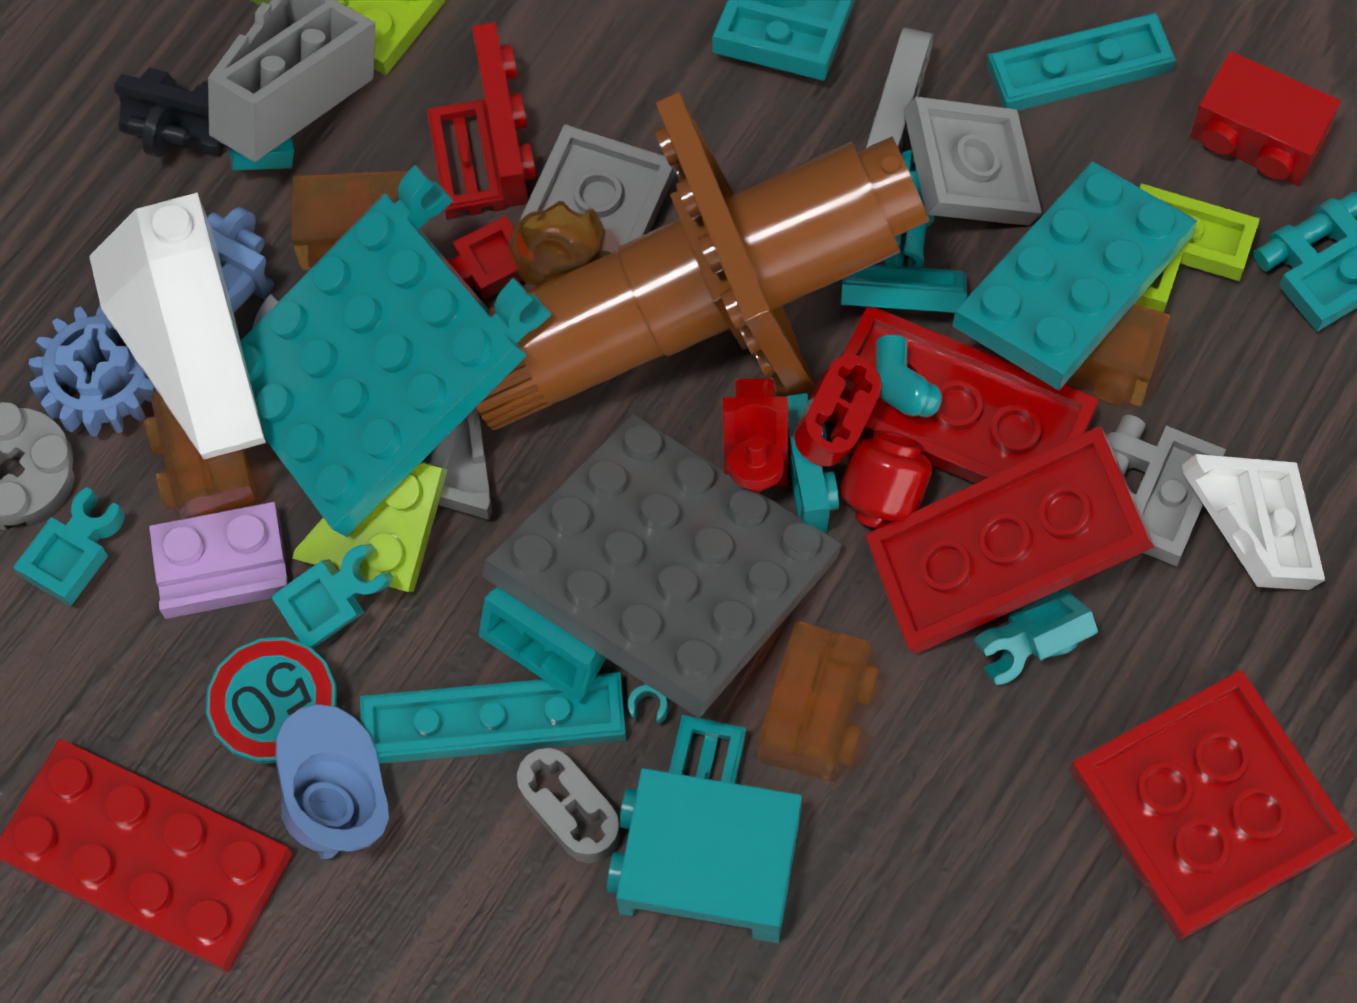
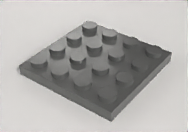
[482,414,842,718]

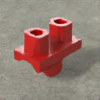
[723,378,788,492]

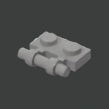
[1107,415,1226,566]

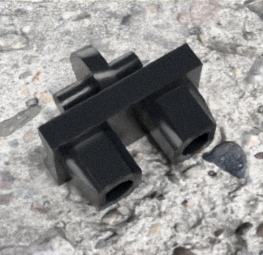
[114,67,225,158]

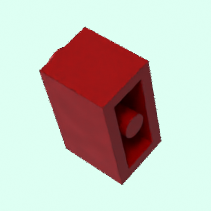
[1190,51,1341,187]

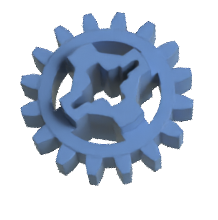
[28,305,162,437]

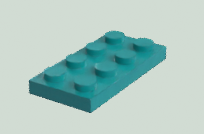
[952,161,1197,390]

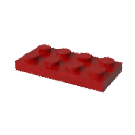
[826,307,1099,483]
[865,426,1155,655]
[0,738,293,973]

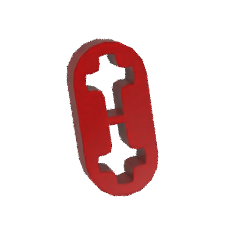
[794,355,882,466]

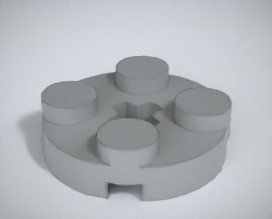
[0,402,75,530]

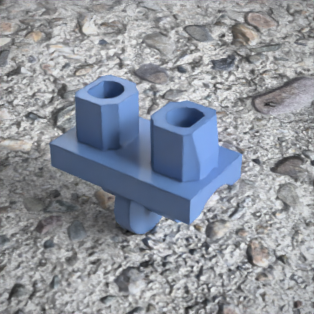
[208,207,275,313]

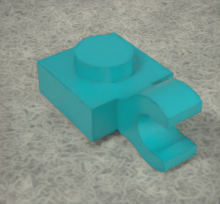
[974,588,1098,685]

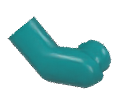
[876,335,942,418]

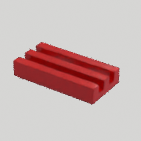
[427,99,505,220]

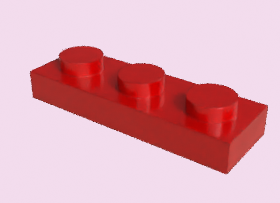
[472,22,537,208]

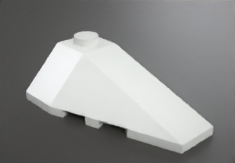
[89,193,266,460]

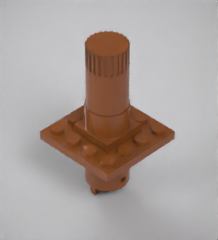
[476,92,930,431]

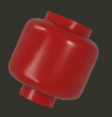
[840,430,933,529]

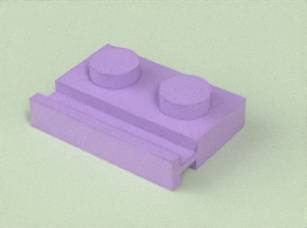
[149,502,289,619]

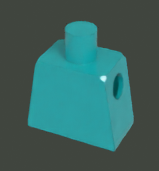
[478,587,607,702]

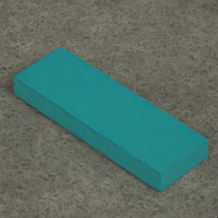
[986,13,1176,111]

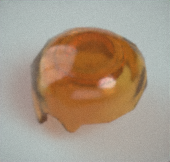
[508,201,606,288]

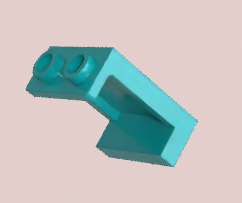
[607,768,802,943]

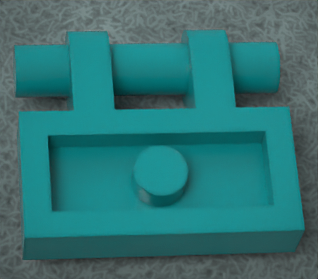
[1253,192,1357,332]

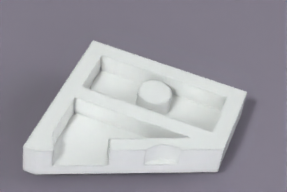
[1182,454,1325,590]

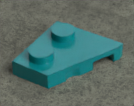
[712,0,855,81]

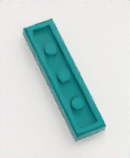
[360,672,626,764]

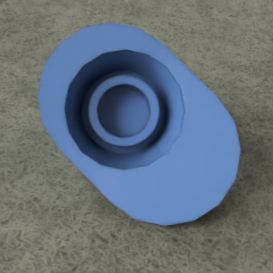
[276,704,389,859]

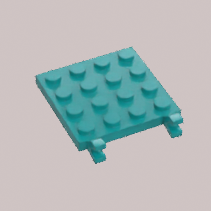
[240,165,552,537]

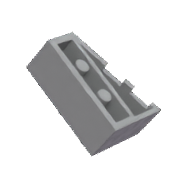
[208,0,375,162]

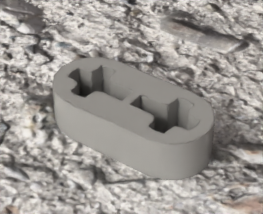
[517,748,621,864]

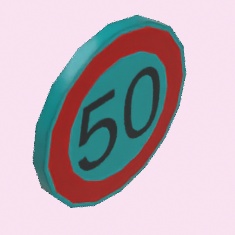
[206,637,337,764]

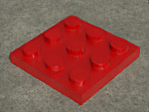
[1070,669,1356,941]

